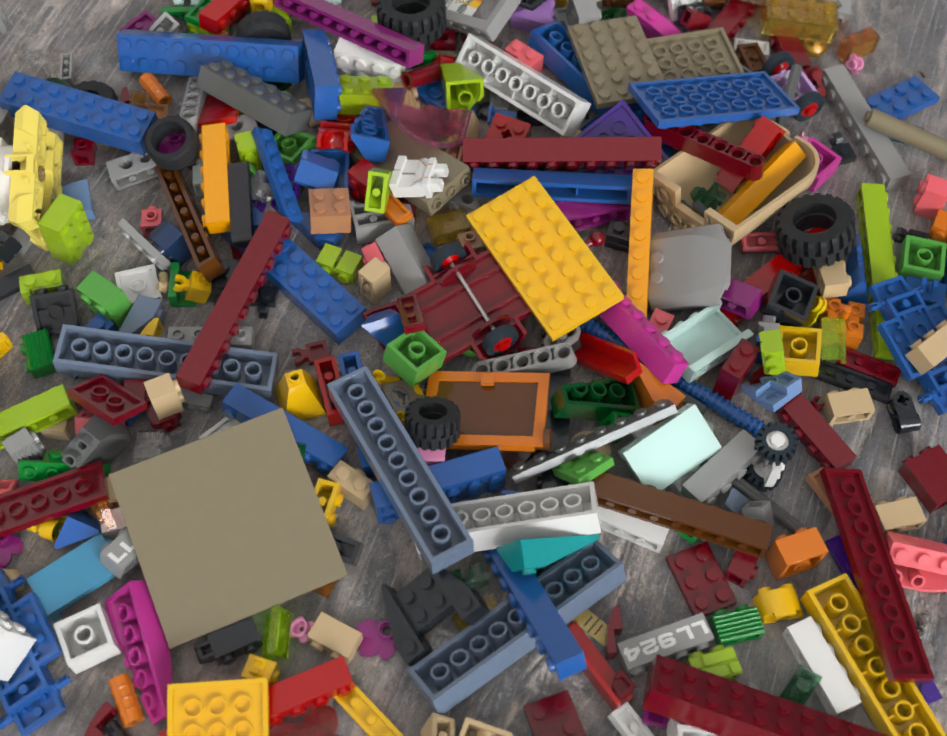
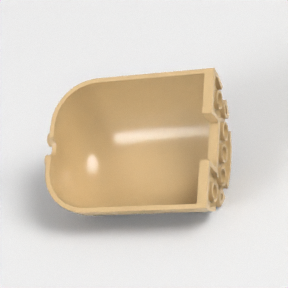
[653,119,820,245]

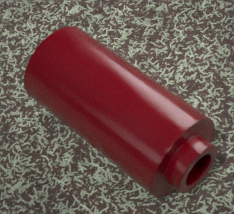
[401,62,442,90]

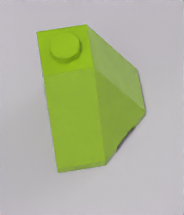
[441,63,484,117]

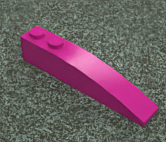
[626,0,683,39]
[104,580,172,725]

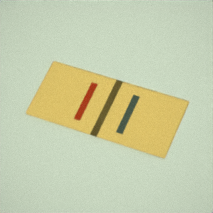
[572,609,607,646]

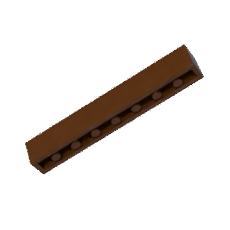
[155,165,226,282]
[594,471,773,559]

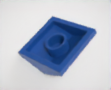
[293,149,340,189]

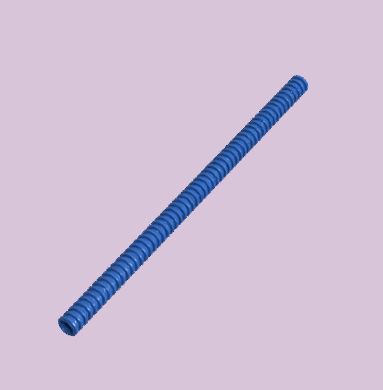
[481,251,768,437]

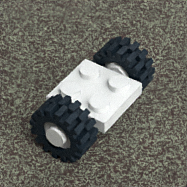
[743,421,799,492]

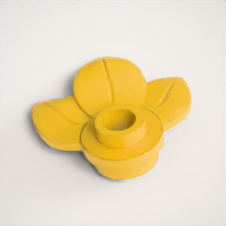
[803,296,827,328]

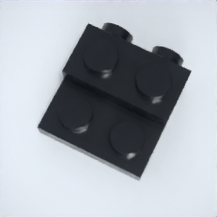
[29,284,81,335]

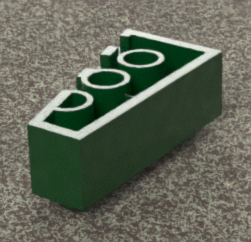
[550,377,641,421]

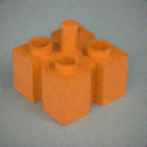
[817,298,866,351]

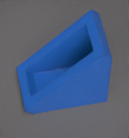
[361,309,404,347]
[54,510,101,549]

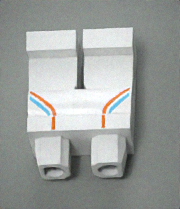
[388,155,449,198]

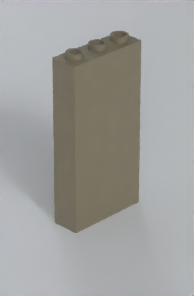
[350,120,473,216]

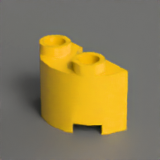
[752,583,804,625]

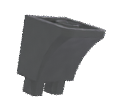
[60,414,132,468]

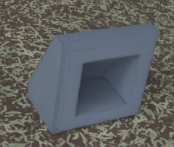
[722,488,750,514]

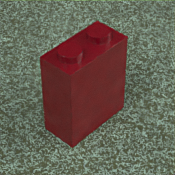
[712,338,761,403]
[898,444,947,514]

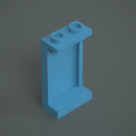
[26,533,128,622]

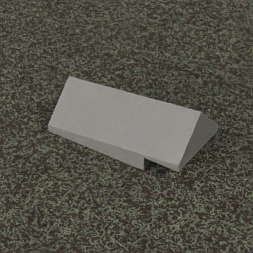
[375,224,432,295]

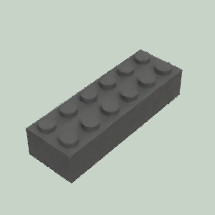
[196,60,313,136]

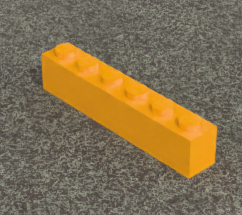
[199,123,231,234]

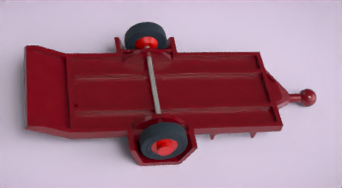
[362,231,605,380]

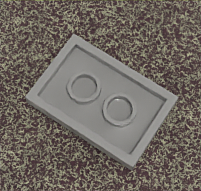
[117,218,171,272]

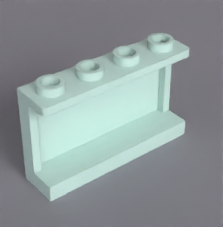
[661,302,754,384]
[617,403,722,491]

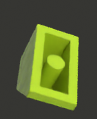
[364,168,393,214]

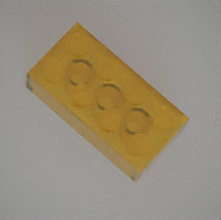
[761,0,838,44]

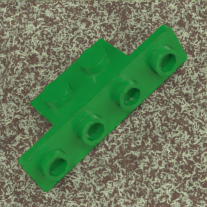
[18,449,111,482]

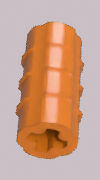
[139,73,173,109]
[108,673,145,728]

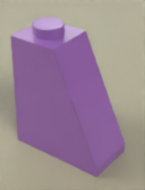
[509,0,555,33]

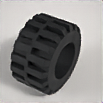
[405,396,461,451]

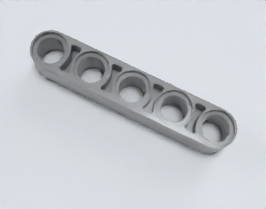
[180,76,208,135]
[472,343,577,373]

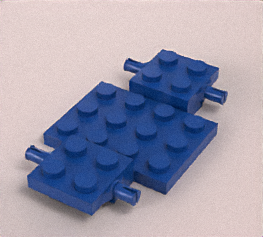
[866,275,947,416]
[0,569,72,736]

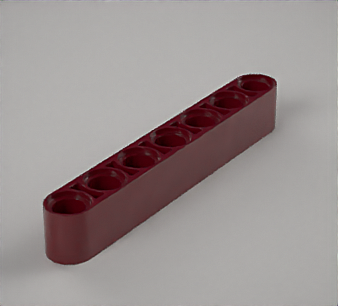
[644,113,765,181]

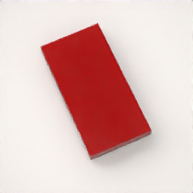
[198,95,240,130]

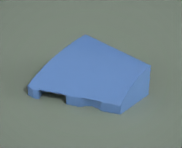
[62,179,95,220]
[741,371,802,412]

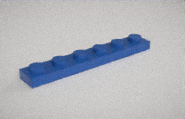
[251,127,303,223]

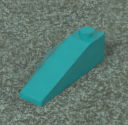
[497,534,600,575]

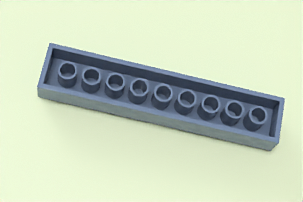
[53,324,278,402]
[327,366,474,574]
[408,540,626,715]

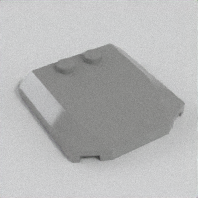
[648,223,732,311]

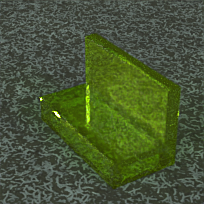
[821,317,846,364]
[262,606,292,661]

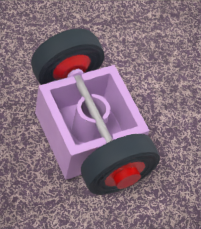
[762,51,824,122]

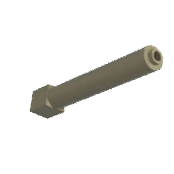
[863,108,947,161]

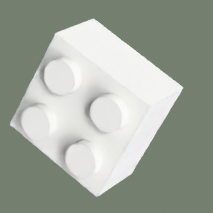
[54,603,121,674]

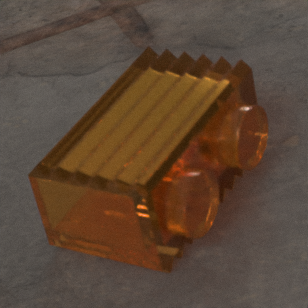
[836,26,880,63]

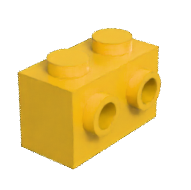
[315,478,344,527]

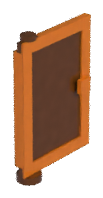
[426,371,552,452]

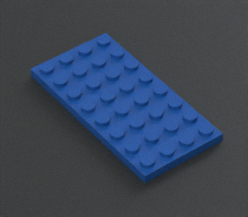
[628,71,800,129]

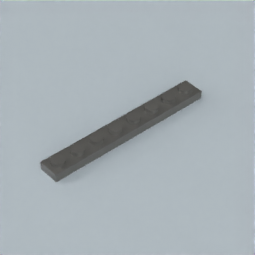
[509,399,678,484]

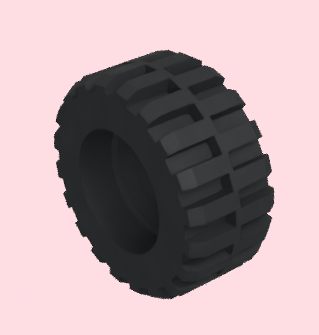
[376,0,447,46]
[775,193,856,268]

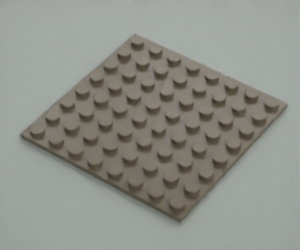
[109,407,348,649]

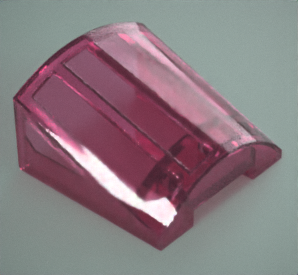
[372,88,472,148]

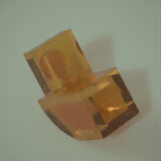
[129,90,168,120]

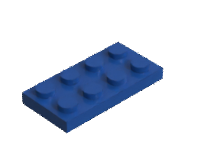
[865,75,940,120]

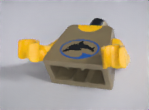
[372,369,428,426]

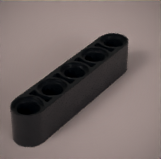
[228,161,254,248]

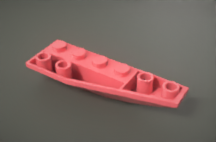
[885,531,947,592]

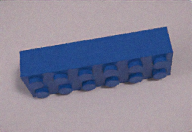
[302,30,341,120]
[369,446,506,524]

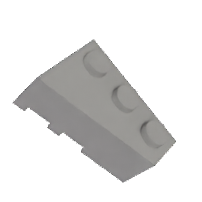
[350,200,415,245]

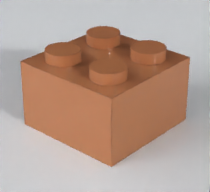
[308,188,351,234]

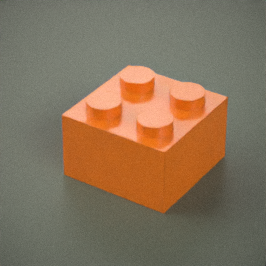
[765,527,828,581]

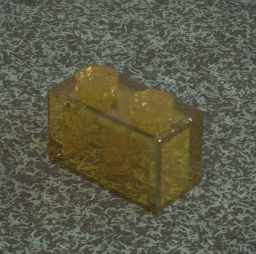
[426,208,471,247]

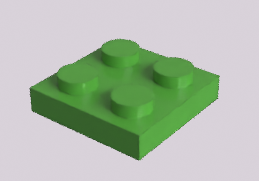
[552,450,615,484]

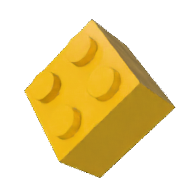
[779,325,822,377]

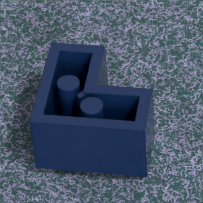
[148,219,192,266]

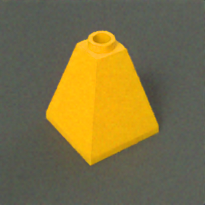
[275,369,326,421]

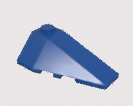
[350,105,390,163]
[838,234,870,308]

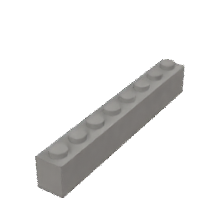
[822,64,911,191]

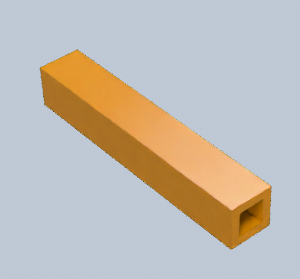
[718,141,806,225]

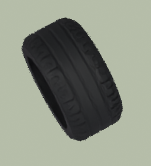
[144,116,200,170]

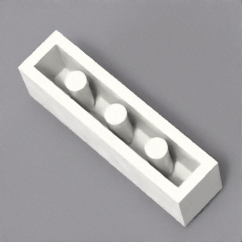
[598,506,669,553]
[782,616,862,717]

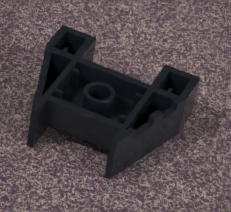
[381,554,491,666]

